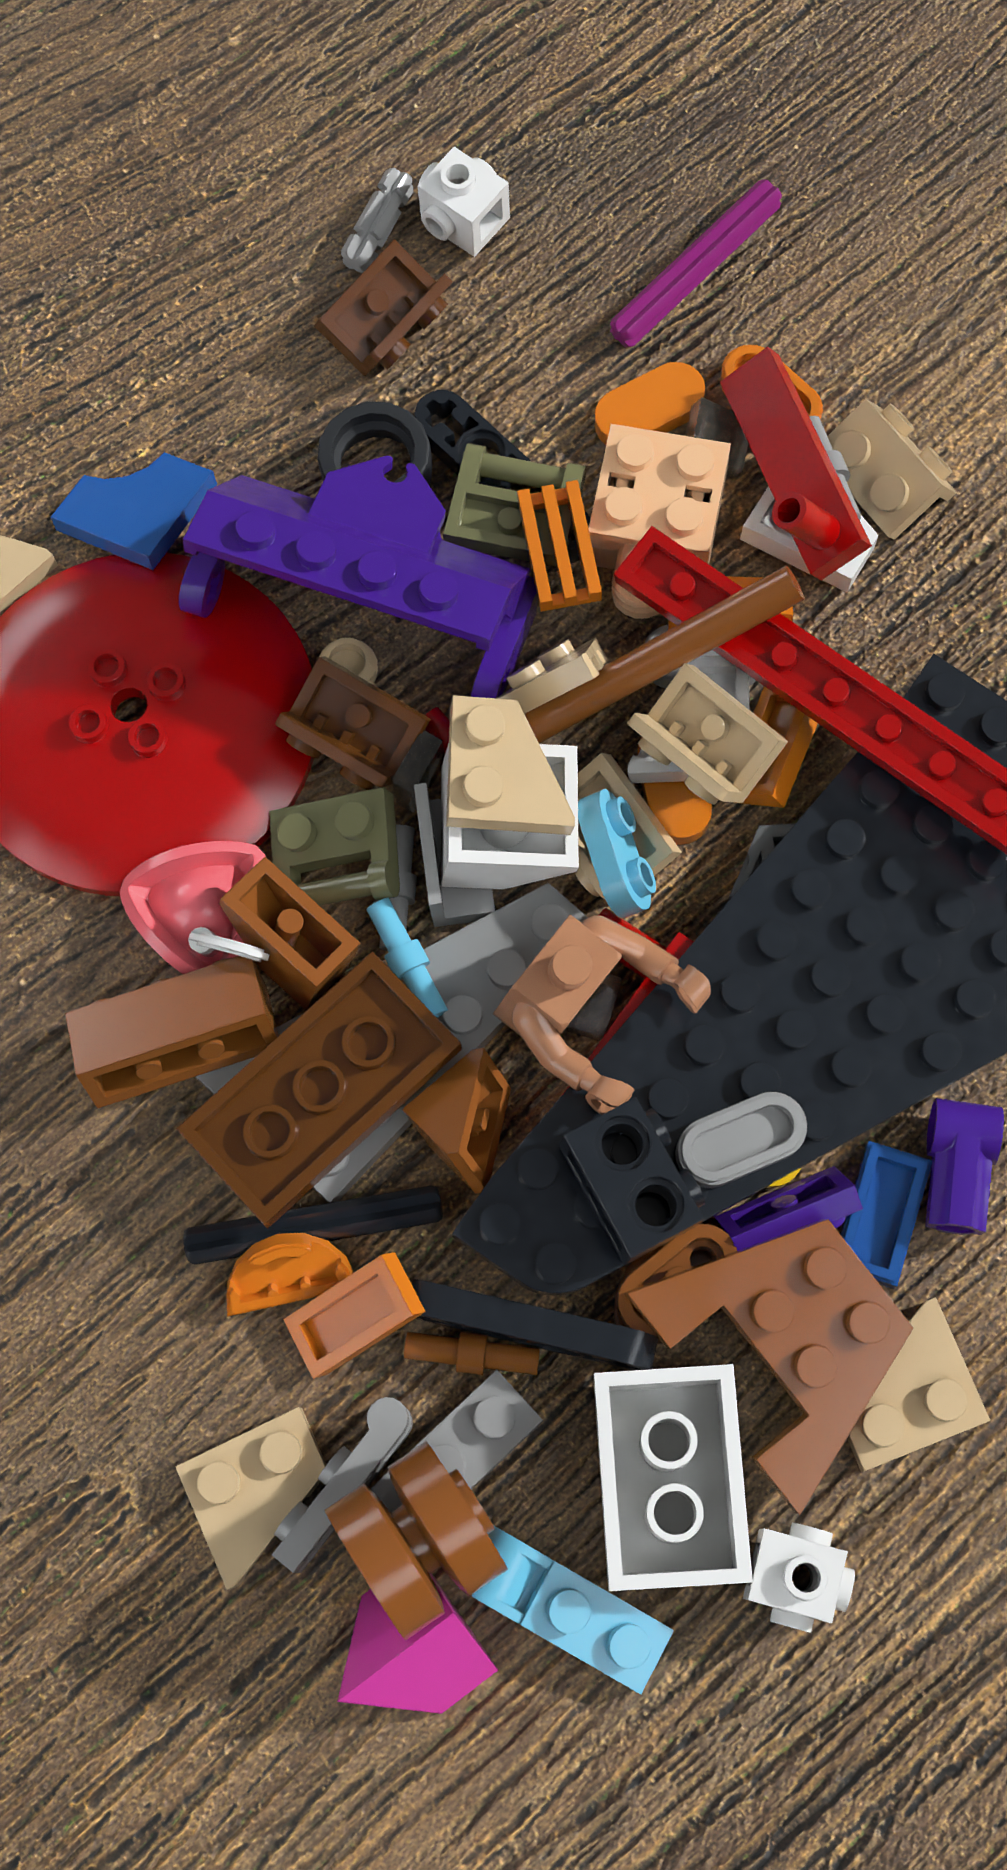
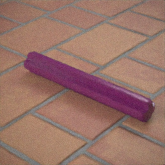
[610,179,782,348]

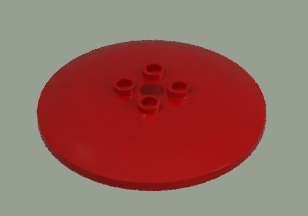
[0,553,314,896]

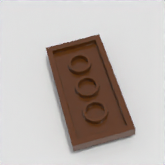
[176,951,462,1229]

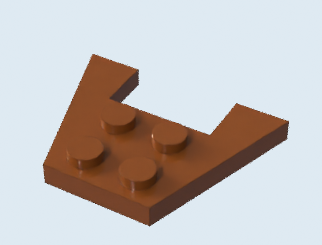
[624,1219,914,1515]

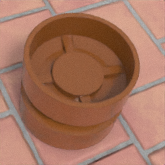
[324,1441,508,1641]

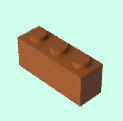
[65,956,279,1109]

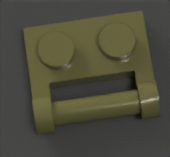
[443,443,586,567]
[270,787,400,906]

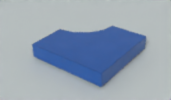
[50,452,217,570]

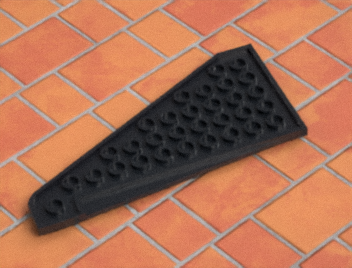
[452,654,1007,1296]

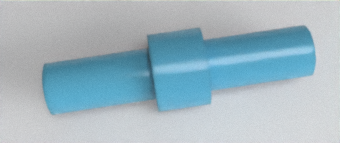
[366,898,448,1018]

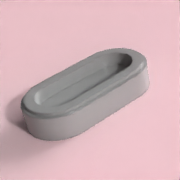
[675,1092,807,1188]

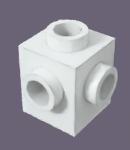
[417,147,510,257]
[743,1523,855,1633]

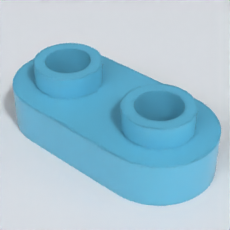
[578,789,656,918]

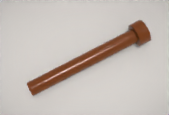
[525,565,805,744]

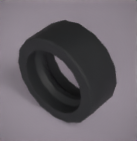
[317,401,433,486]

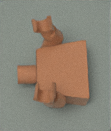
[493,915,711,1115]

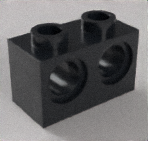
[559,1097,705,1266]

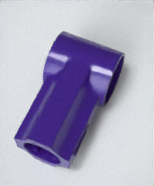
[925,1098,1004,1235]

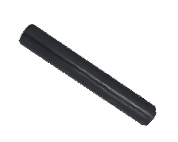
[183,1185,443,1265]

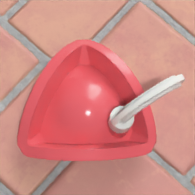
[120,841,269,974]

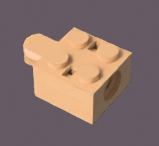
[588,424,731,619]

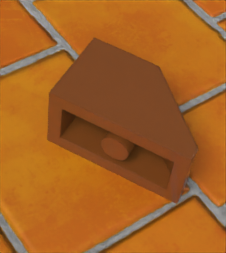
[219,857,360,1011]

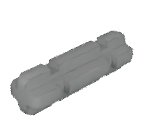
[341,168,413,273]

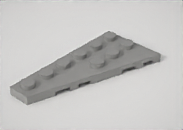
[196,883,588,1203]

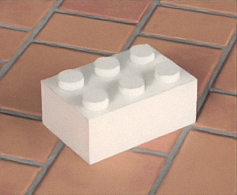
[594,1364,753,1591]

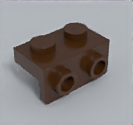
[314,239,453,376]
[275,656,431,790]

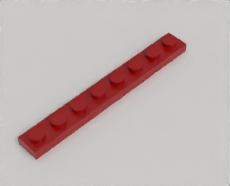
[614,526,1007,855]

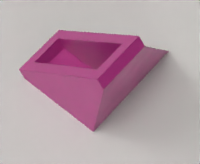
[337,1573,498,1714]

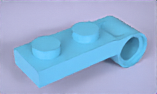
[458,1525,674,1694]

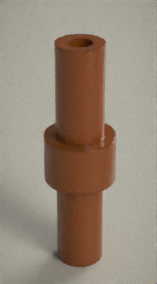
[404,1332,540,1375]

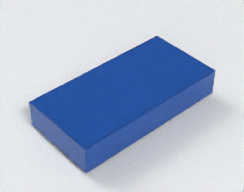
[840,1141,932,1289]

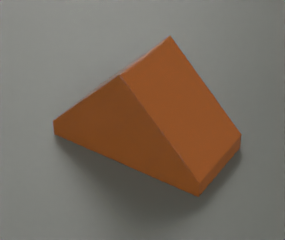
[402,1048,511,1194]

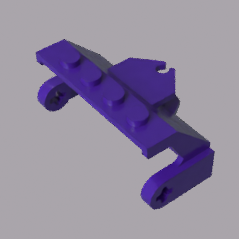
[179,455,538,699]

